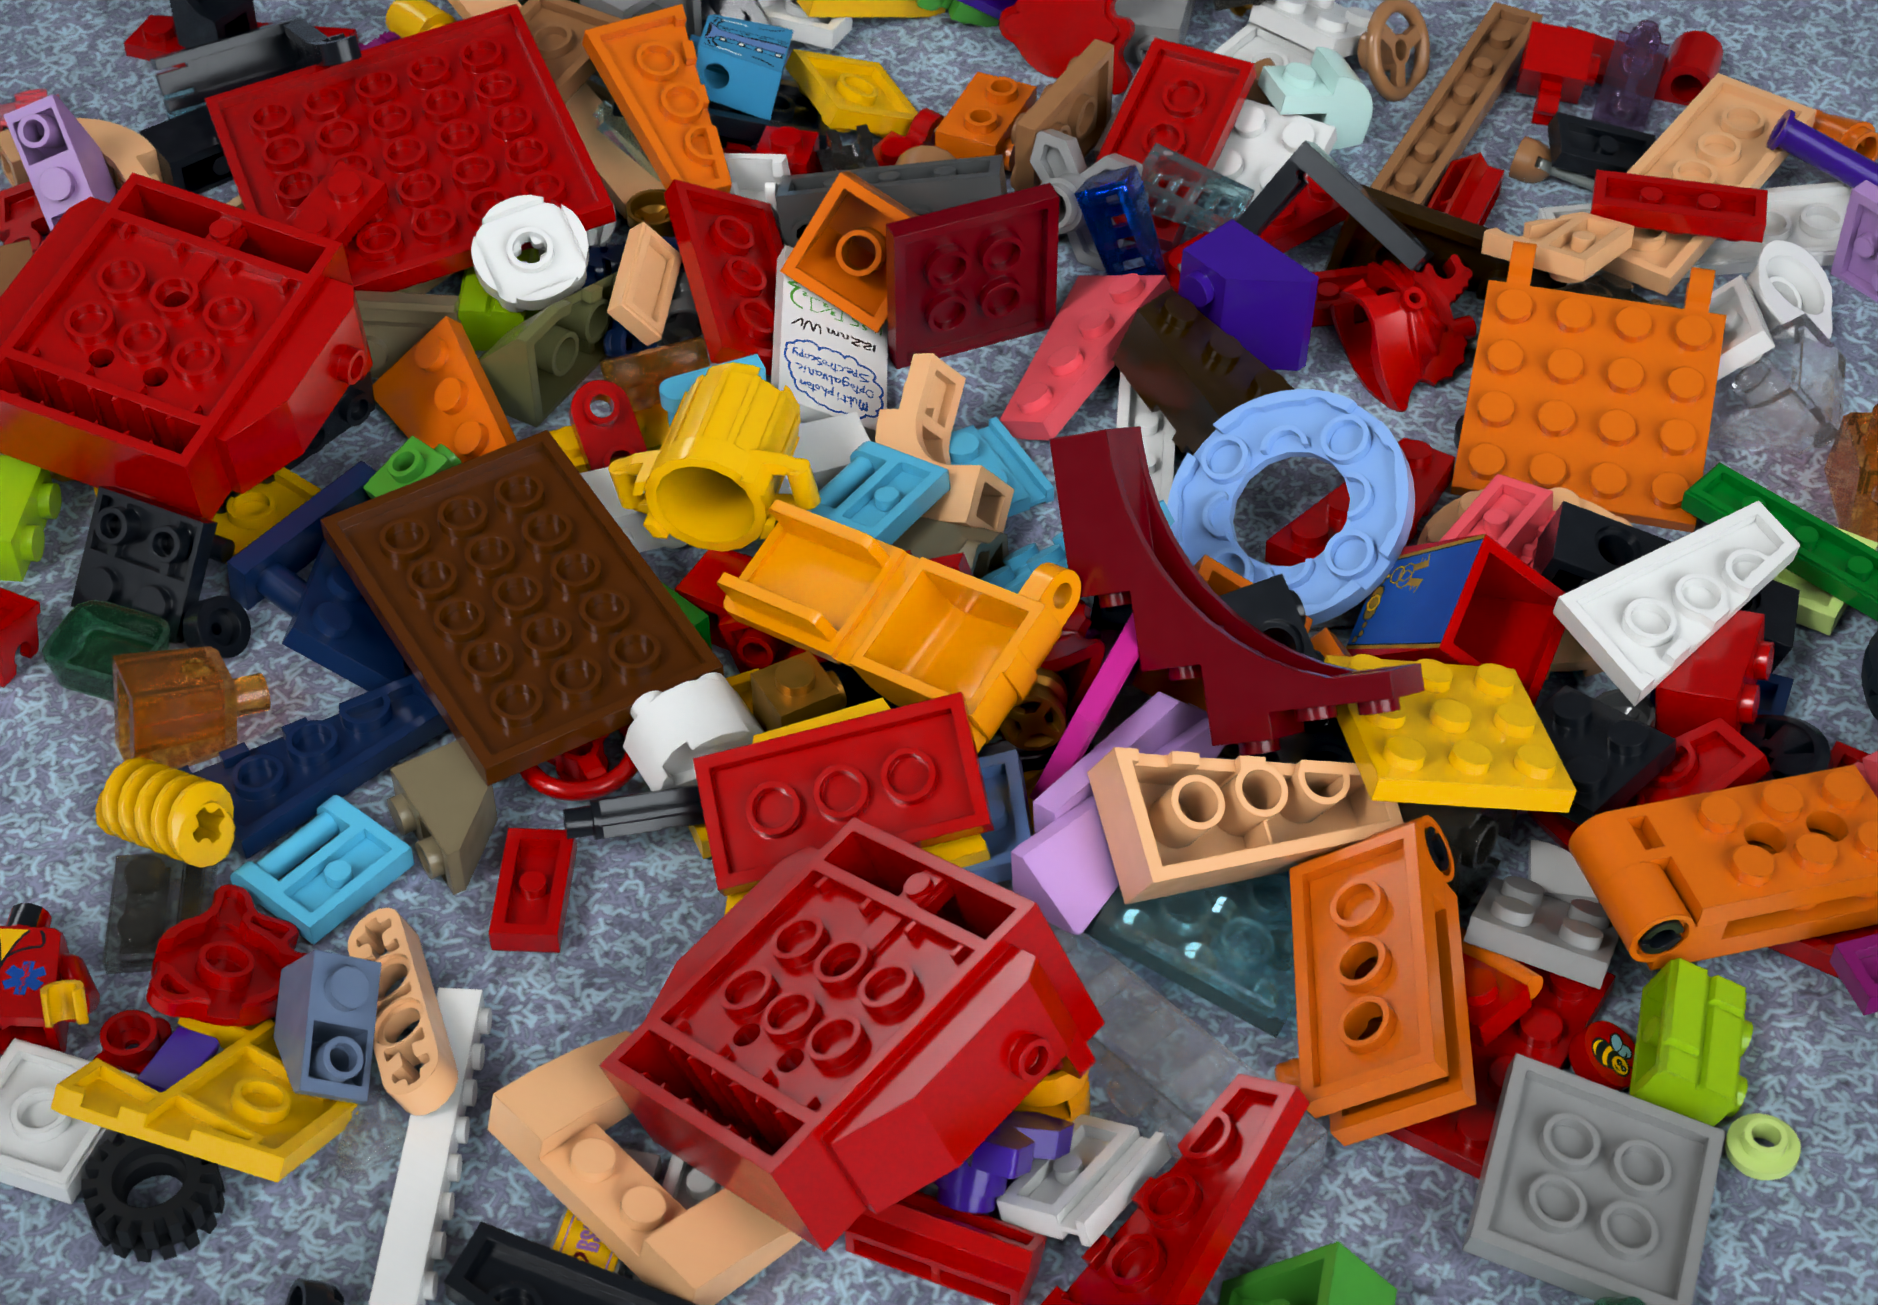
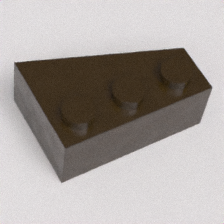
[1112,288,1294,454]

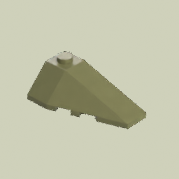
[478,271,618,427]

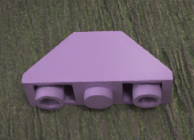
[3,95,117,232]

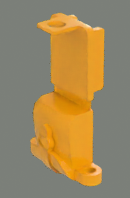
[717,499,1081,753]

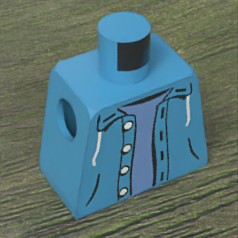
[687,14,793,120]

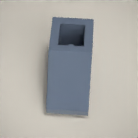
[274,949,381,1105]

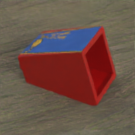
[1346,534,1565,706]

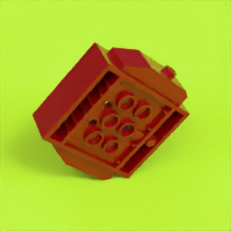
[0,172,373,520]
[599,817,1105,1252]

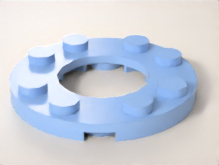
[1167,389,1415,626]

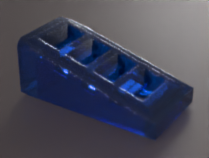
[1074,165,1168,279]

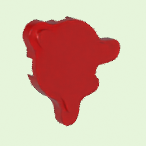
[999,0,1135,95]
[146,884,308,1027]

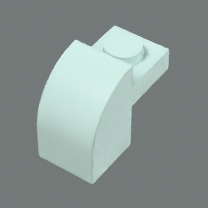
[1258,47,1373,149]

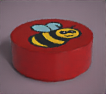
[1569,1021,1635,1092]

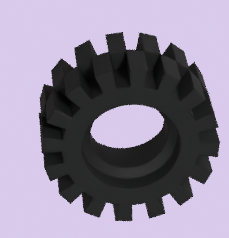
[81,1133,225,1262]

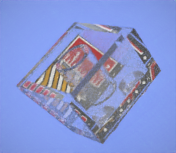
[1708,313,1846,456]

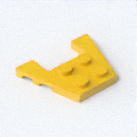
[51,1017,360,1183]

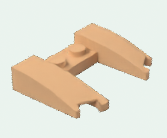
[487,1031,803,1305]

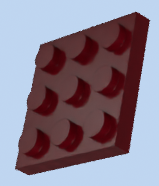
[886,183,1059,370]

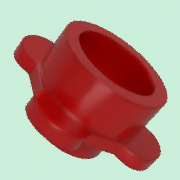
[93,1010,172,1075]

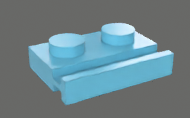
[949,416,1054,518]

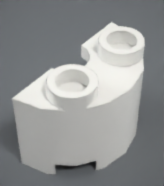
[623,672,765,791]

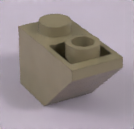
[387,740,498,895]

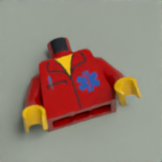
[0,903,100,1055]

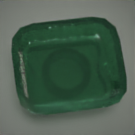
[42,600,171,705]

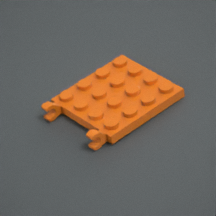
[1450,241,1726,532]

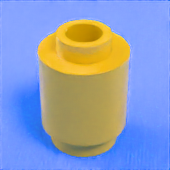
[386,0,457,38]

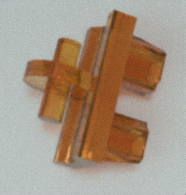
[599,337,710,413]

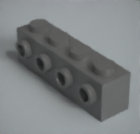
[775,155,1007,248]

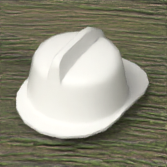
[1746,240,1833,344]

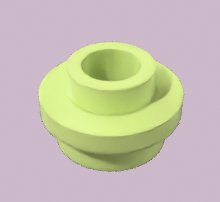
[1725,1113,1801,1180]

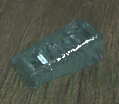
[1127,143,1255,233]

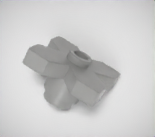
[1030,129,1143,271]

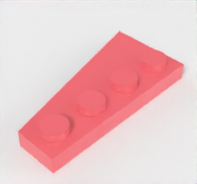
[999,273,1171,441]

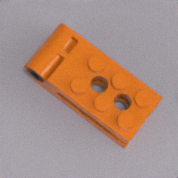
[1568,764,1878,971]
[1289,815,1476,1146]

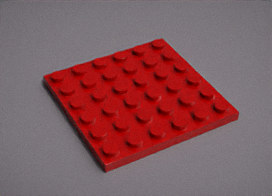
[204,3,616,292]

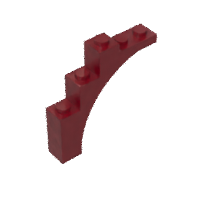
[1049,426,1425,756]

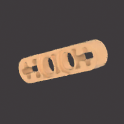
[348,908,458,1116]

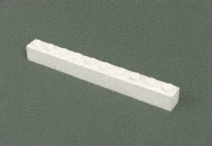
[368,987,492,1305]

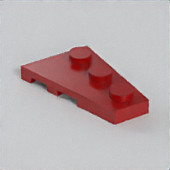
[1527,717,1771,852]

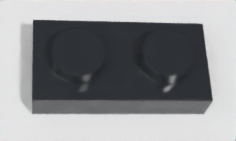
[1547,112,1656,177]

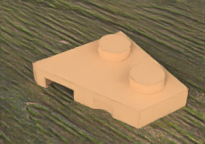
[1481,212,1635,283]

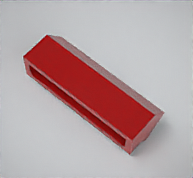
[1427,152,1505,226]
[845,1191,1047,1305]

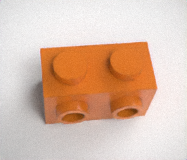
[935,72,1037,172]

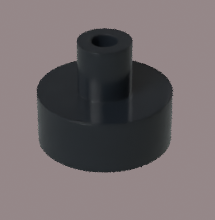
[183,595,251,662]

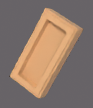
[607,222,682,346]

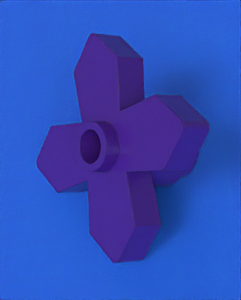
[933,1111,1074,1213]

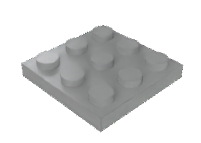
[1462,1053,1725,1305]

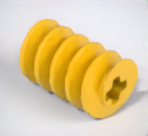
[95,757,235,868]

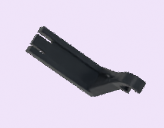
[150,17,362,112]
[1178,140,1435,272]

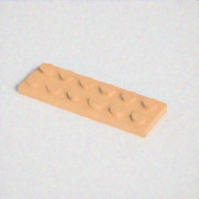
[1589,73,1817,296]

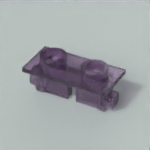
[1591,20,1670,132]

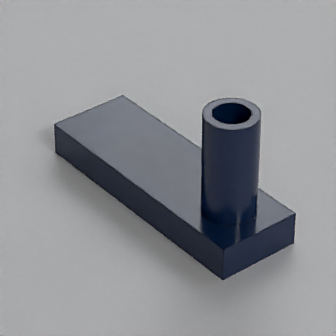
[227,460,377,617]

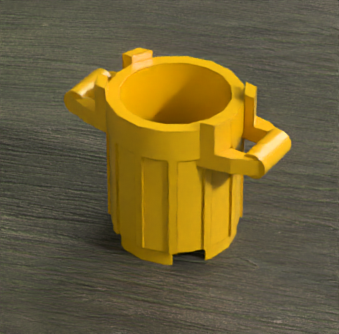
[608,362,821,552]

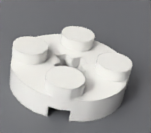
[471,195,589,313]

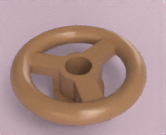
[1357,0,1430,102]

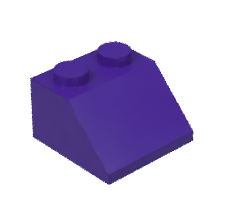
[1178,219,1319,371]

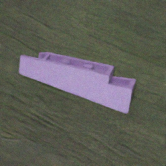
[1011,691,1226,935]

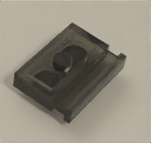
[103,853,218,974]

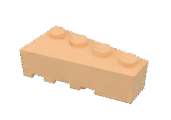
[1087,747,1404,905]

